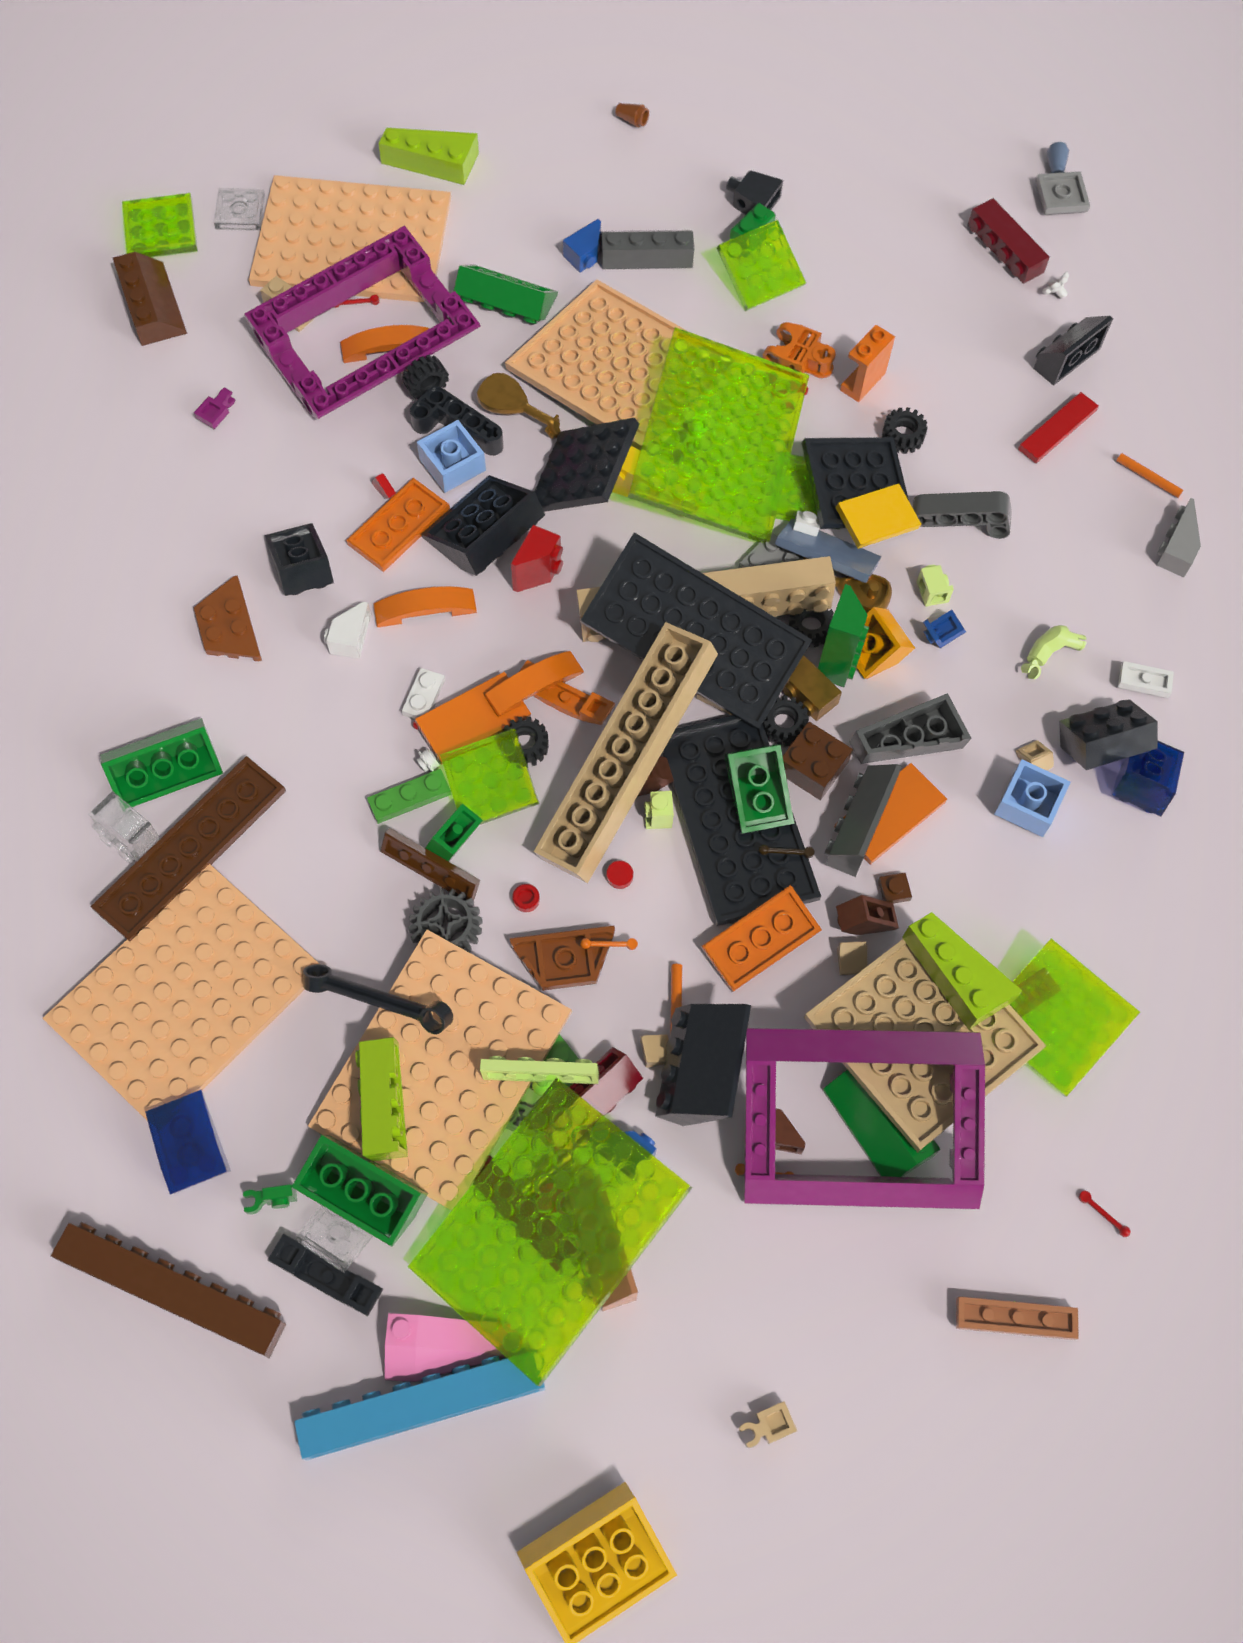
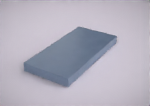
[775,519,882,583]

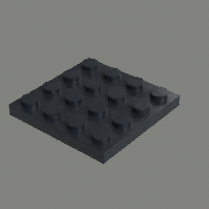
[534,417,640,512]
[801,437,910,529]

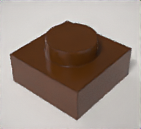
[878,872,912,904]

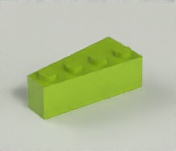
[378,127,479,185]
[902,912,1023,1030]
[355,1037,408,1161]

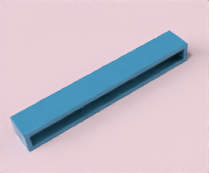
[294,1347,545,1461]

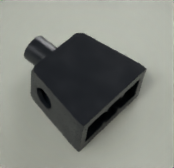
[726,170,783,215]

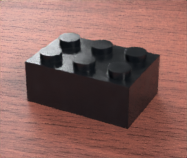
[1059,699,1158,770]

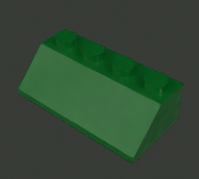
[454,264,558,324]
[818,584,869,687]
[100,718,223,811]
[822,1069,940,1177]
[292,1135,428,1247]

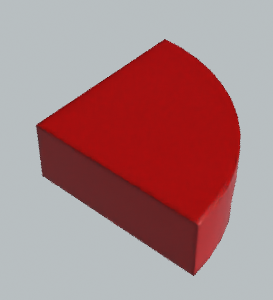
[372,473,396,499]

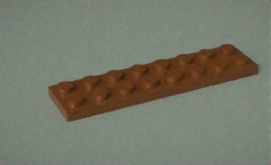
[90,756,286,942]

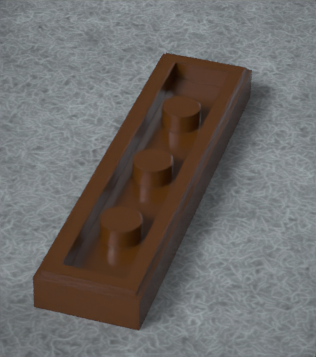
[380,828,480,900]

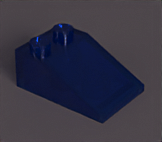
[1112,741,1184,817]
[145,1090,231,1195]

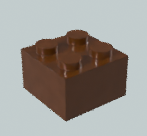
[783,721,853,801]

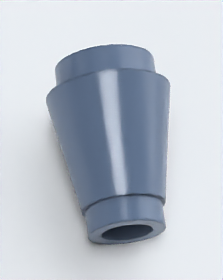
[1047,142,1069,173]

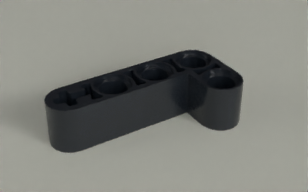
[410,387,504,456]

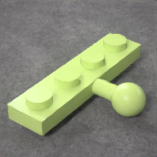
[480,1056,599,1096]

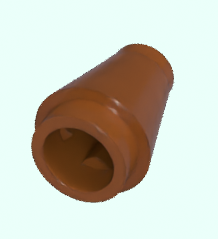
[615,103,649,127]

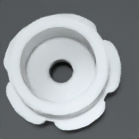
[417,748,440,772]

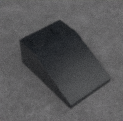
[264,523,334,596]

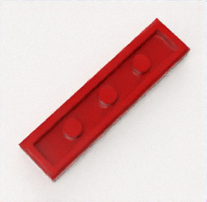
[1018,392,1099,463]

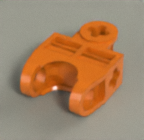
[763,322,836,380]

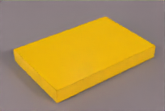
[835,484,922,549]

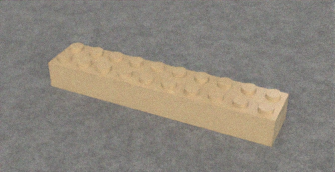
[577,556,836,642]
[533,622,718,883]

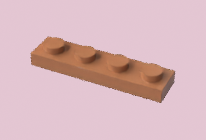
[956,1297,1079,1340]

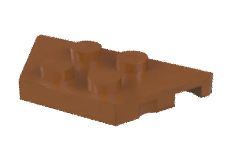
[193,575,262,662]
[510,925,615,991]

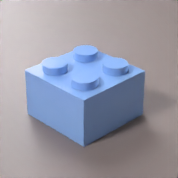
[417,420,486,493]
[994,759,1071,837]

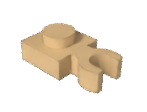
[738,1401,797,1448]

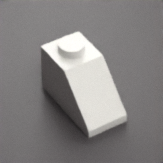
[324,602,371,659]

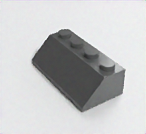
[601,230,694,269]
[824,764,902,877]

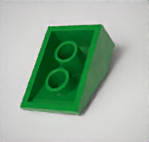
[724,744,794,833]

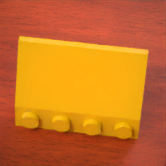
[517,1482,677,1643]

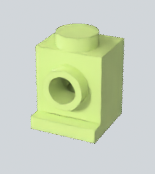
[917,565,954,607]
[644,791,674,829]

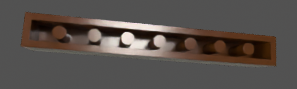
[50,1222,286,1359]

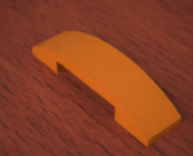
[341,325,430,363]
[374,586,477,628]
[485,651,584,717]
[519,660,615,725]

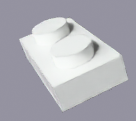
[1118,661,1174,698]
[402,668,445,719]

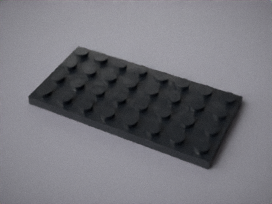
[580,532,812,729]
[662,715,821,926]

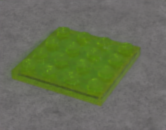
[1009,938,1140,1097]

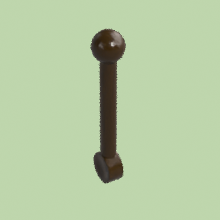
[758,845,815,859]

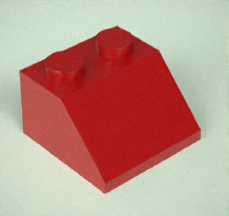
[511,525,563,592]

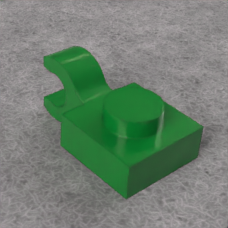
[243,1184,297,1214]

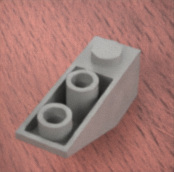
[1157,498,1201,578]

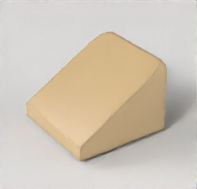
[1016,740,1054,771]
[837,942,867,975]
[640,1035,669,1068]

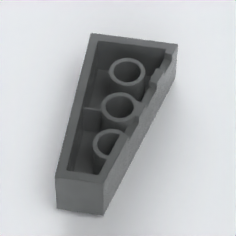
[849,693,972,764]

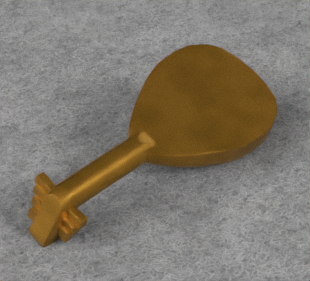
[477,373,561,439]
[803,557,892,613]

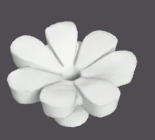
[1042,272,1069,299]

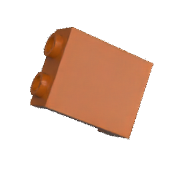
[840,325,895,402]

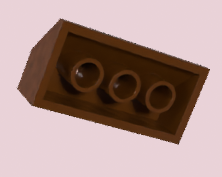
[113,252,187,346]

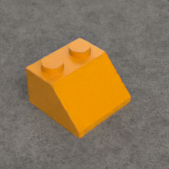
[857,607,915,679]

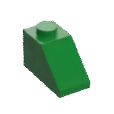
[425,803,483,862]

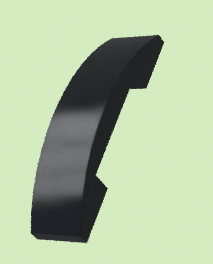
[268,1233,383,1317]

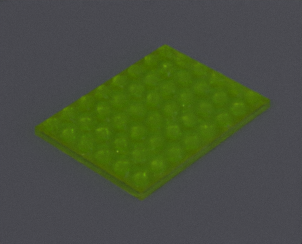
[628,327,809,544]
[408,1077,693,1386]

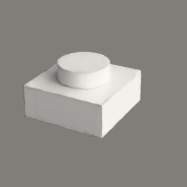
[793,511,820,537]

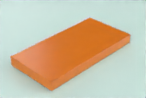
[346,478,450,572]
[415,671,531,765]
[834,763,947,865]
[701,885,822,992]

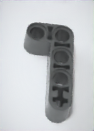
[913,491,1012,539]

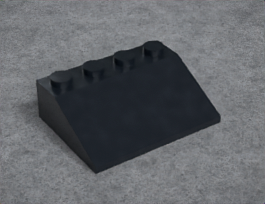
[421,475,545,576]
[655,1004,751,1126]

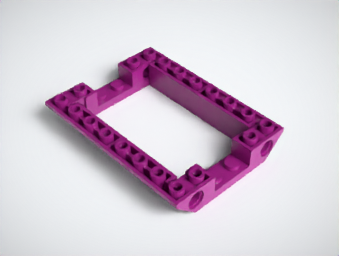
[244,225,481,419]
[744,1028,985,1209]

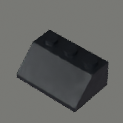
[1033,316,1114,386]

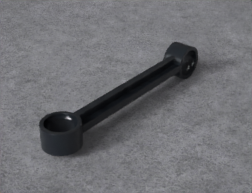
[303,964,453,1034]

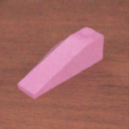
[385,1313,511,1382]

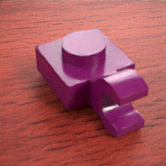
[194,387,236,430]

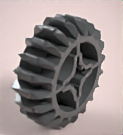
[408,888,483,953]

